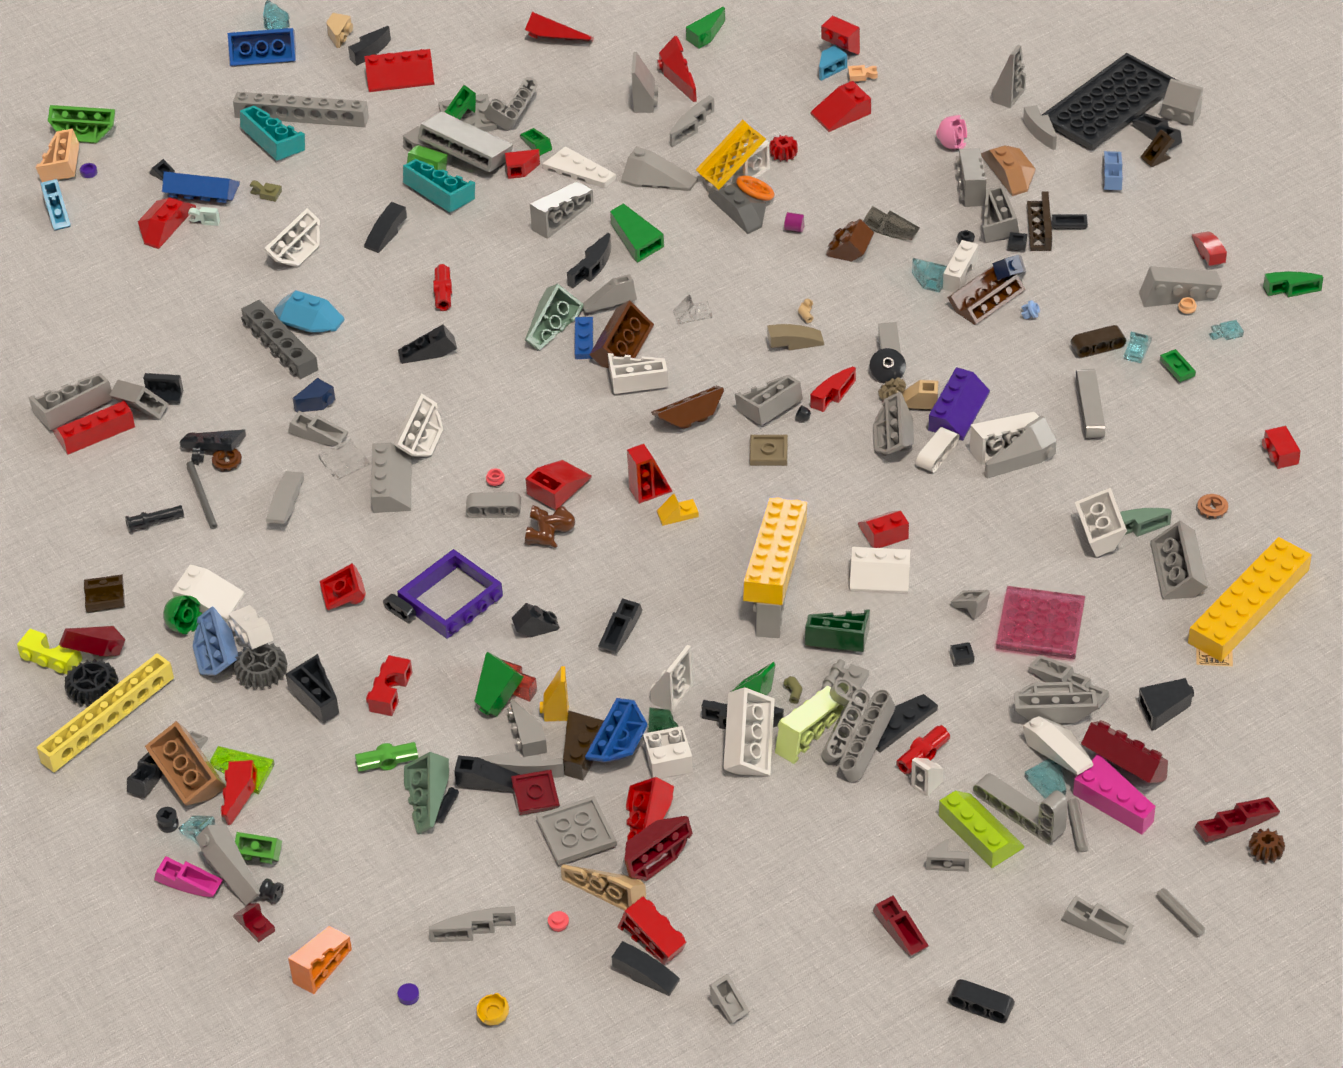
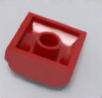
[320,563,366,610]

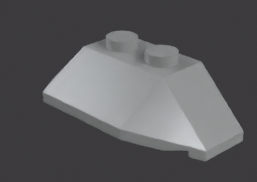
[873,392,914,454]
[1014,682,1098,723]

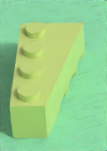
[775,686,844,764]

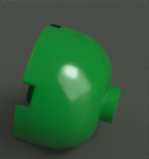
[163,595,202,634]

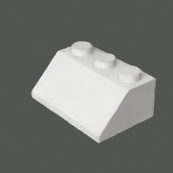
[1075,488,1127,557]
[850,547,911,594]

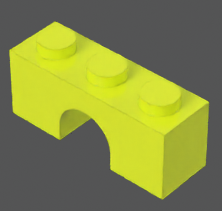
[17,628,82,674]

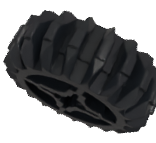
[64,659,119,707]

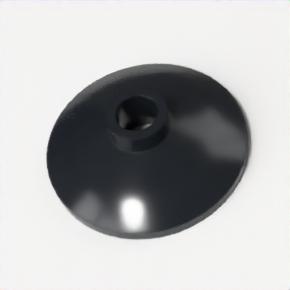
[869,348,906,383]

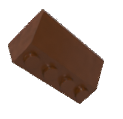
[589,300,654,369]

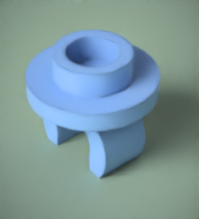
[1021,300,1040,319]

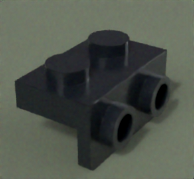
[143,373,184,403]

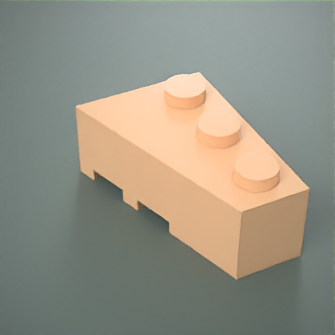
[35,129,79,182]

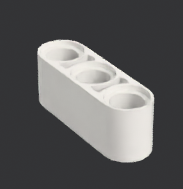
[916,427,959,473]

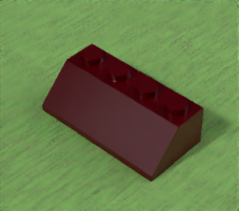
[1081,720,1168,783]

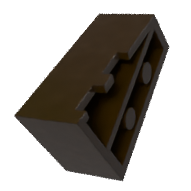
[563,710,604,781]

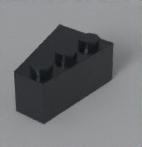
[286,654,339,723]

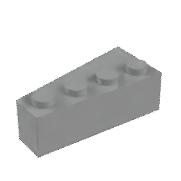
[956,148,986,207]
[530,182,594,239]
[1139,266,1222,307]
[28,373,114,431]

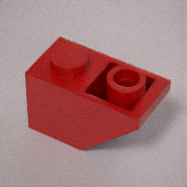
[505,149,540,179]

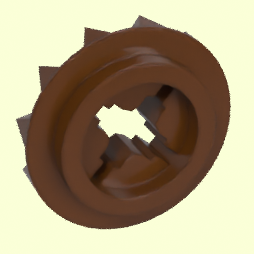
[212,448,242,471]

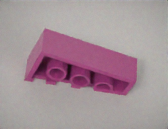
[1073,754,1156,835]

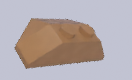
[981,145,1036,196]

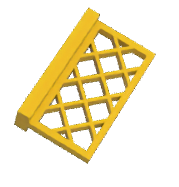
[696,119,766,190]

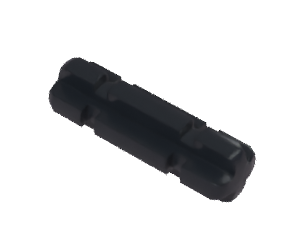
[436,787,459,823]

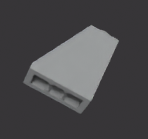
[109,380,168,419]

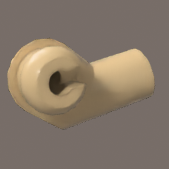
[798,298,814,323]

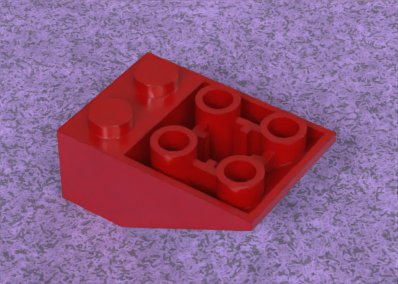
[525,460,592,510]

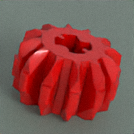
[769,135,798,162]

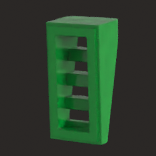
[520,128,552,156]

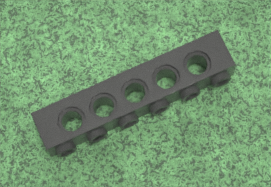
[241,300,318,379]

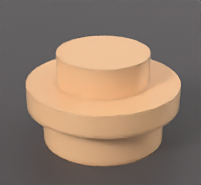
[1178,297,1197,314]

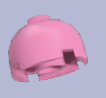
[936,115,967,149]

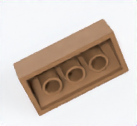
[145,721,226,806]

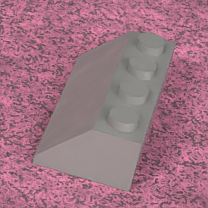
[371,443,412,513]
[1151,520,1208,600]

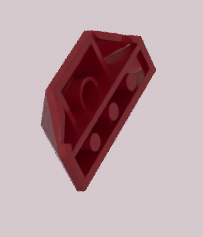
[624,816,693,881]

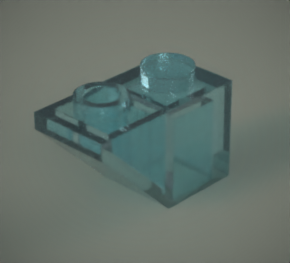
[263,0,290,30]
[912,258,947,293]

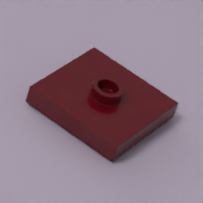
[511,770,560,816]

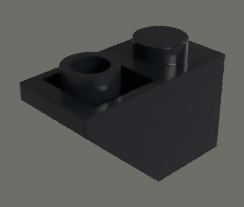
[511,603,560,637]

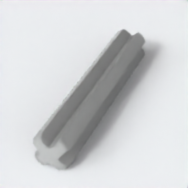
[1068,798,1088,852]
[1157,888,1205,937]

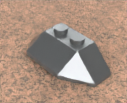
[708,184,766,234]

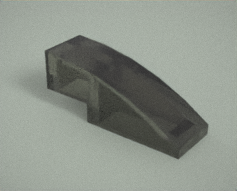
[863,206,920,240]

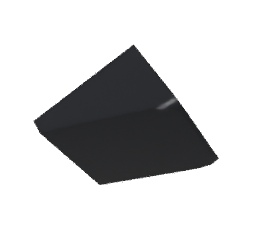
[149,159,175,181]

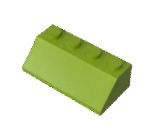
[939,790,1024,868]

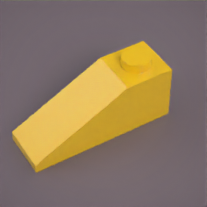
[540,666,569,722]

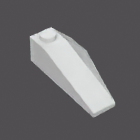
[1023,716,1093,775]

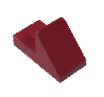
[233,903,275,943]

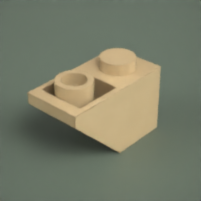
[326,13,353,48]
[902,380,938,409]

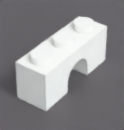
[943,240,979,292]
[228,605,274,649]

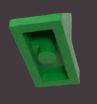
[444,85,476,120]

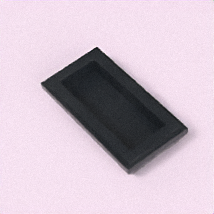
[1052,214,1088,229]

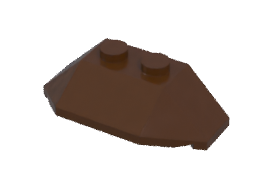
[651,385,724,429]

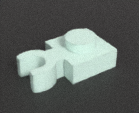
[188,207,220,226]

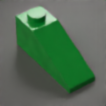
[686,7,725,49]

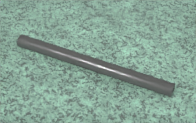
[186,461,218,529]

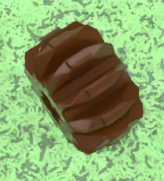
[1248,828,1285,864]

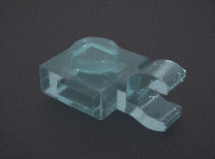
[1209,320,1244,340]

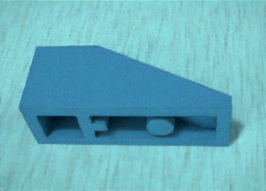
[40,179,71,231]

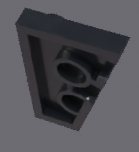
[180,429,246,451]

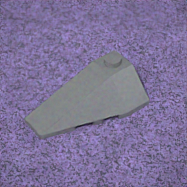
[991,45,1026,108]

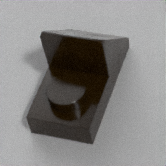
[1141,130,1175,167]

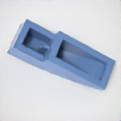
[1104,151,1123,190]

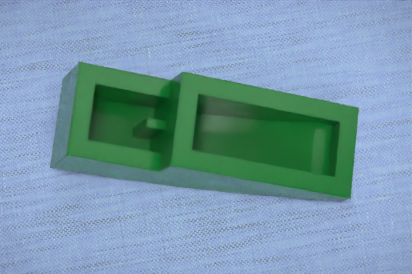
[1263,271,1324,298]

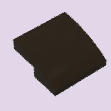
[84,574,125,612]

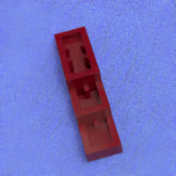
[1195,797,1280,842]

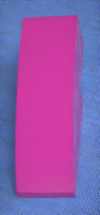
[154,856,223,897]

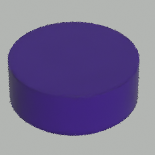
[80,163,98,178]
[397,983,420,1005]

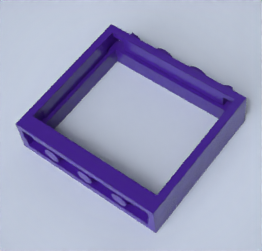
[397,549,503,639]

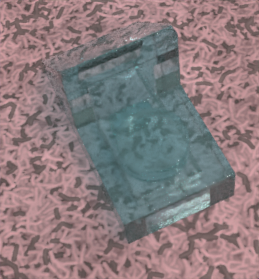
[1124,331,1152,363]
[178,816,215,844]

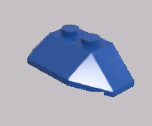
[585,698,648,762]

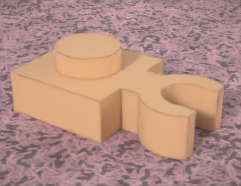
[848,65,878,82]

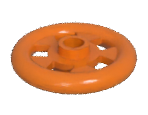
[736,175,775,201]

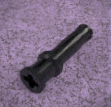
[125,505,184,533]

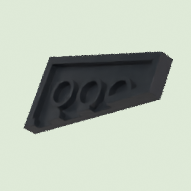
[876,694,938,753]

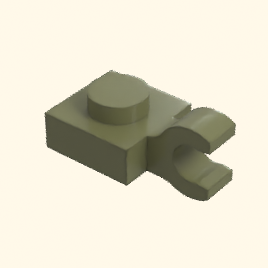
[250,180,282,202]

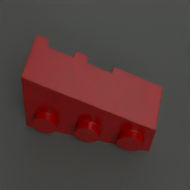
[627,444,673,504]
[617,896,687,965]

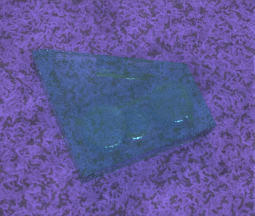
[1024,759,1066,799]

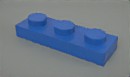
[575,317,593,360]

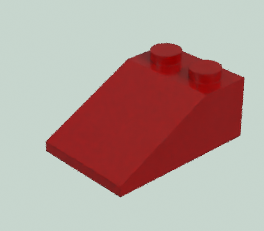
[810,81,871,132]

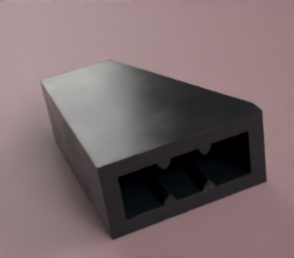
[1138,678,1194,731]

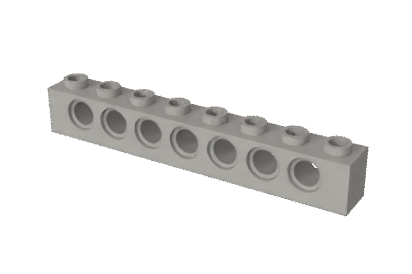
[233,92,369,127]

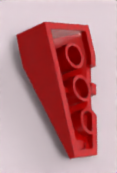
[525,12,594,41]

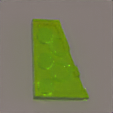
[210,746,275,795]

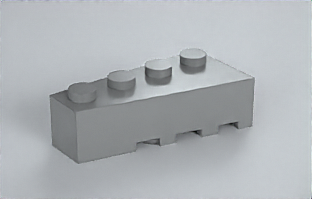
[753,594,786,638]

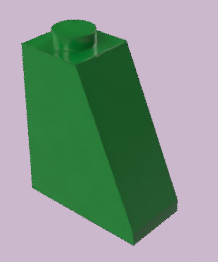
[474,652,524,716]

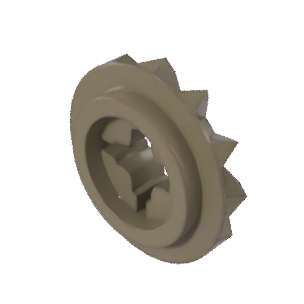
[878,378,906,400]

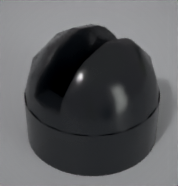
[795,405,811,422]

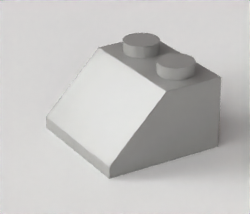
[1161,79,1203,126]

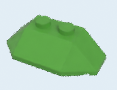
[48,105,116,143]

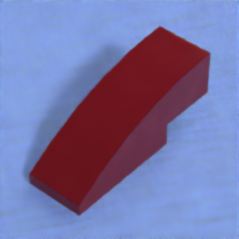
[872,895,929,957]

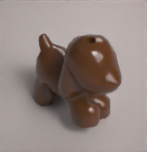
[524,505,575,548]

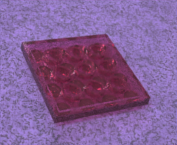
[996,586,1085,659]

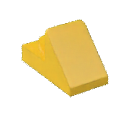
[657,493,699,526]

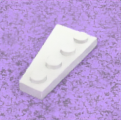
[542,147,616,188]

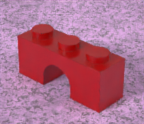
[366,655,413,716]

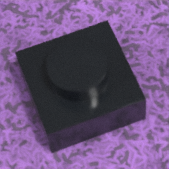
[1008,232,1028,251]
[950,642,975,665]

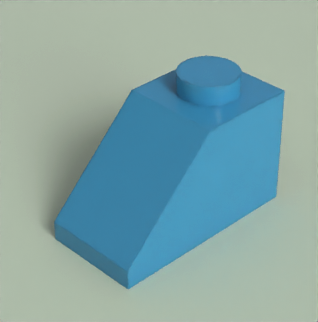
[819,45,847,81]

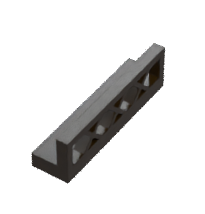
[1027,191,1052,251]

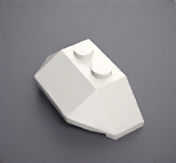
[264,208,320,267]
[394,394,443,457]

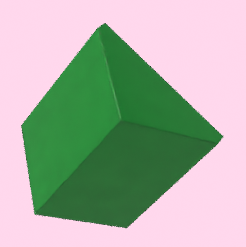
[731,662,776,695]

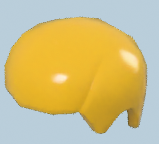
[476,992,509,1026]

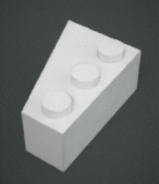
[608,353,668,394]

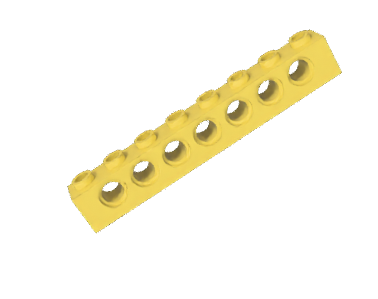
[36,653,174,772]

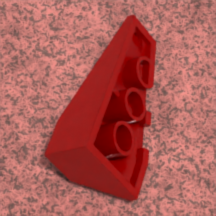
[657,36,697,102]
[626,777,674,841]

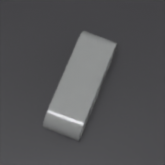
[466,492,521,518]

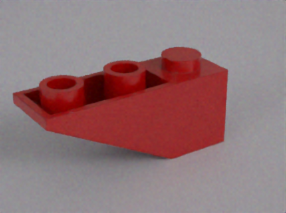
[221,760,257,825]

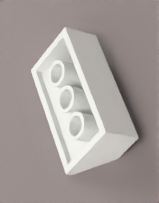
[723,687,775,776]

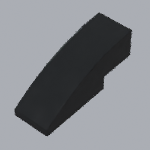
[348,25,391,66]
[1132,113,1182,149]
[364,202,407,253]
[598,598,642,653]
[127,752,163,798]
[612,941,680,996]

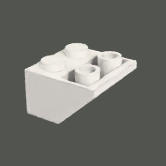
[643,726,693,779]

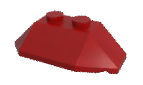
[138,198,196,249]

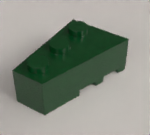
[805,609,870,652]

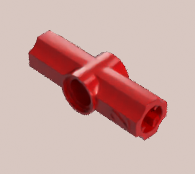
[433,264,452,311]
[896,725,950,775]

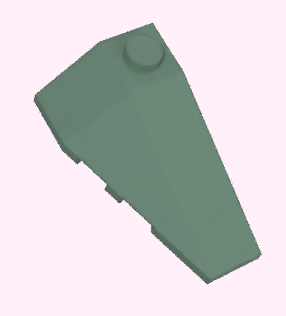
[525,283,584,351]

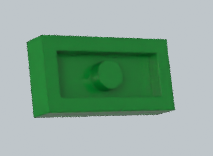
[1160,349,1196,382]

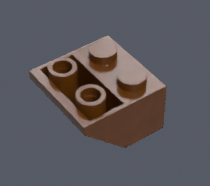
[826,219,874,262]

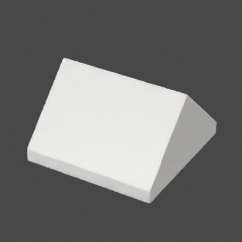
[743,141,770,184]

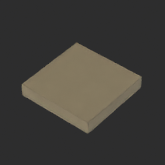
[750,435,788,466]

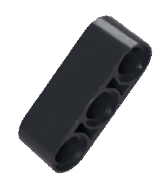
[948,979,1015,1023]

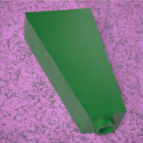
[610,203,664,263]

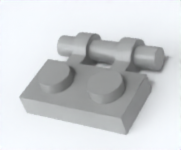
[821,659,869,698]

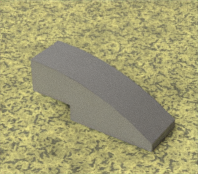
[1023,105,1057,150]
[878,322,901,366]
[288,411,348,446]
[1062,896,1134,943]

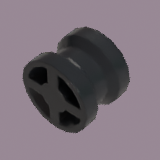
[156,807,179,833]
[259,878,284,903]

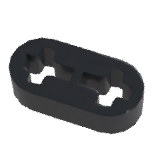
[383,594,416,622]

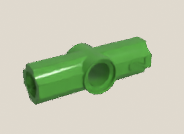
[355,742,418,772]

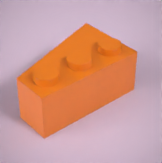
[288,926,352,994]

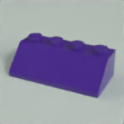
[928,367,990,441]

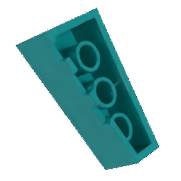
[240,106,305,161]
[403,159,475,212]

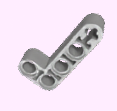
[485,77,538,130]
[822,679,870,763]

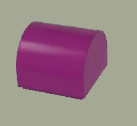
[784,212,805,232]

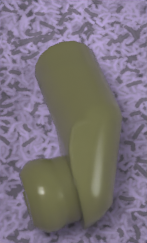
[783,676,803,704]

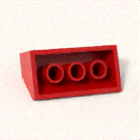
[364,49,435,92]
[53,401,135,455]

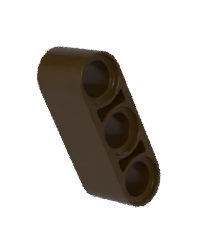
[1070,325,1127,358]

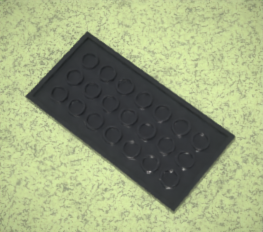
[1041,53,1179,150]

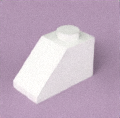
[911,758,943,797]

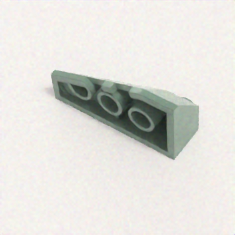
[404,752,450,834]

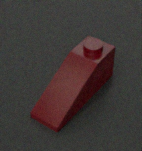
[59,626,126,656]

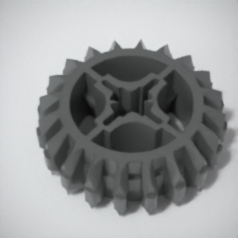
[233,643,288,690]

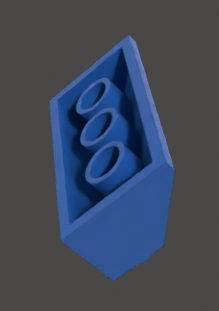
[227,28,296,66]
[162,172,240,203]

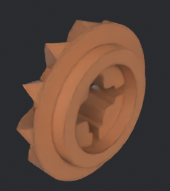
[1197,494,1228,519]

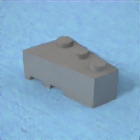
[983,185,1019,243]
[735,375,803,426]

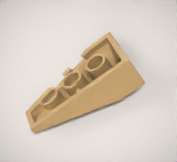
[561,864,646,911]

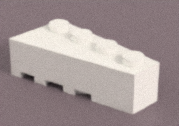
[970,412,1039,465]

